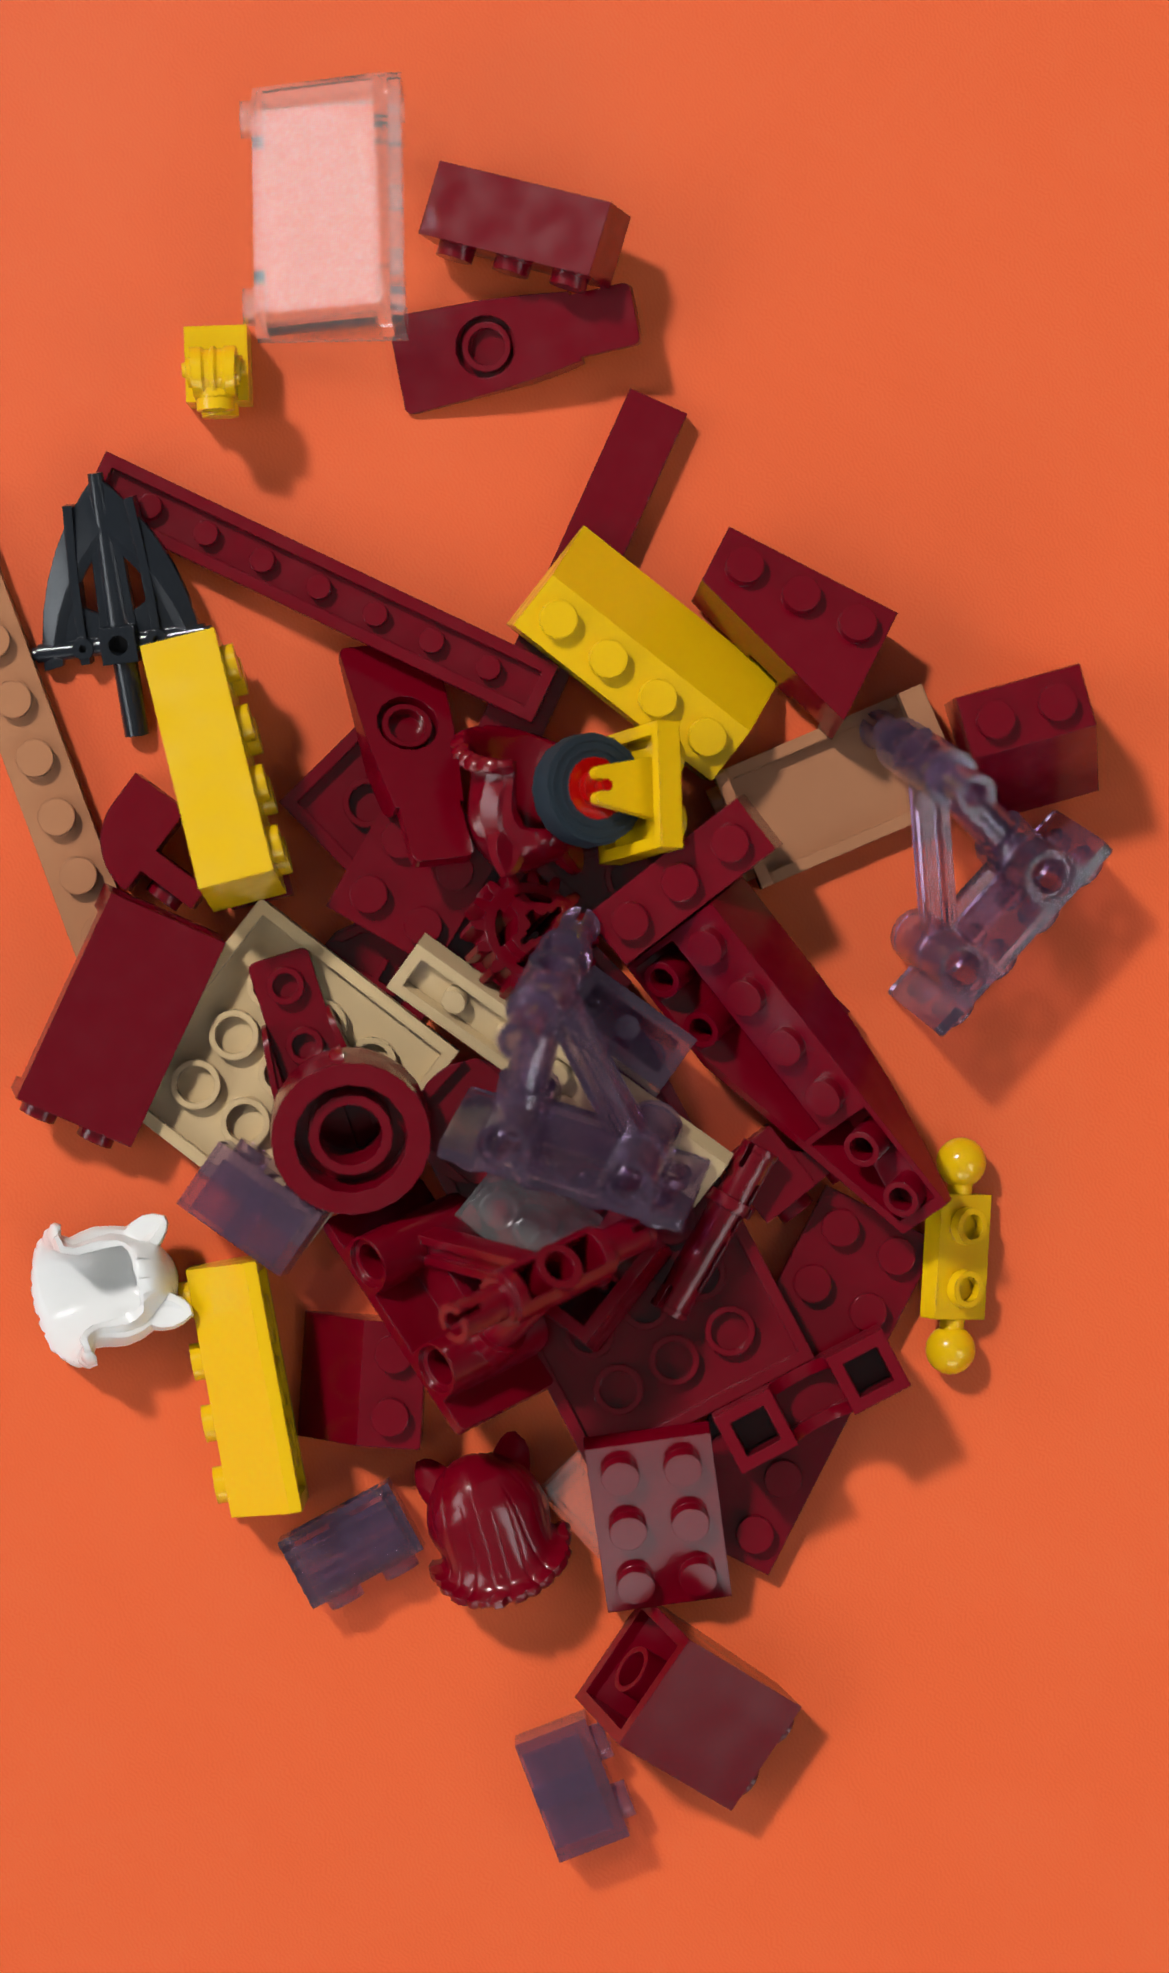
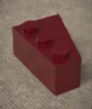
[692,527,898,740]

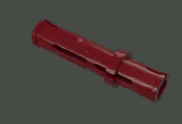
[650,1138,779,1322]

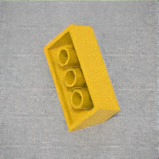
[506,525,777,781]
[178,1253,309,1518]

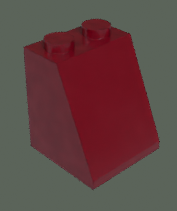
[944,663,1099,824]
[575,1606,801,1811]

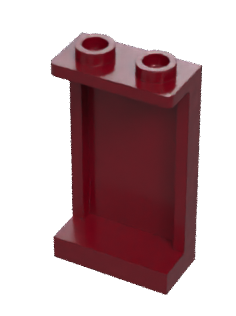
[11,883,226,1149]

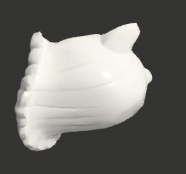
[31,1213,194,1369]

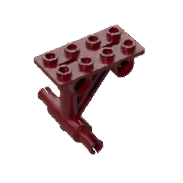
[323,1178,658,1434]

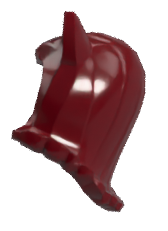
[450,725,584,878]
[415,1431,572,1610]

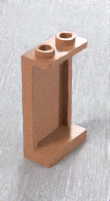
[705,684,971,889]

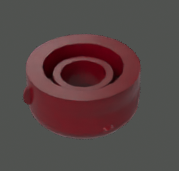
[271,1045,432,1216]

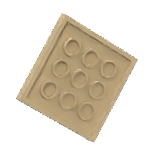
[143,899,460,1249]

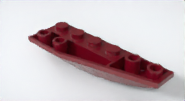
[627,876,952,1234]

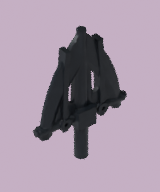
[32,472,212,737]

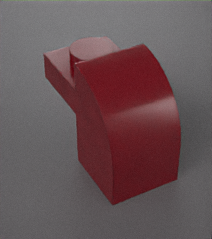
[100,773,204,911]

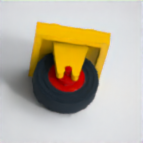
[532,720,687,865]

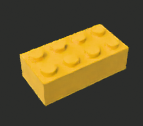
[140,627,293,912]

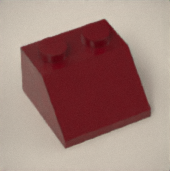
[298,1310,426,1450]

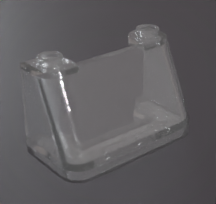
[239,72,409,343]

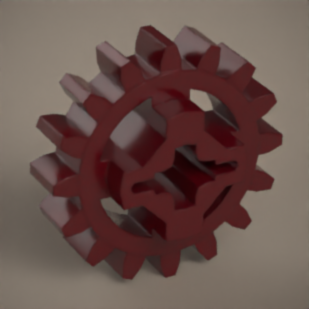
[460,870,599,1007]

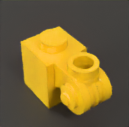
[182,324,253,419]

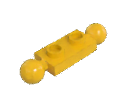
[920,1138,992,1375]

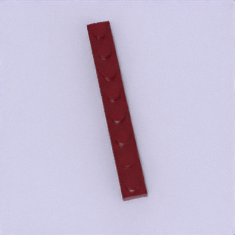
[96,451,560,724]

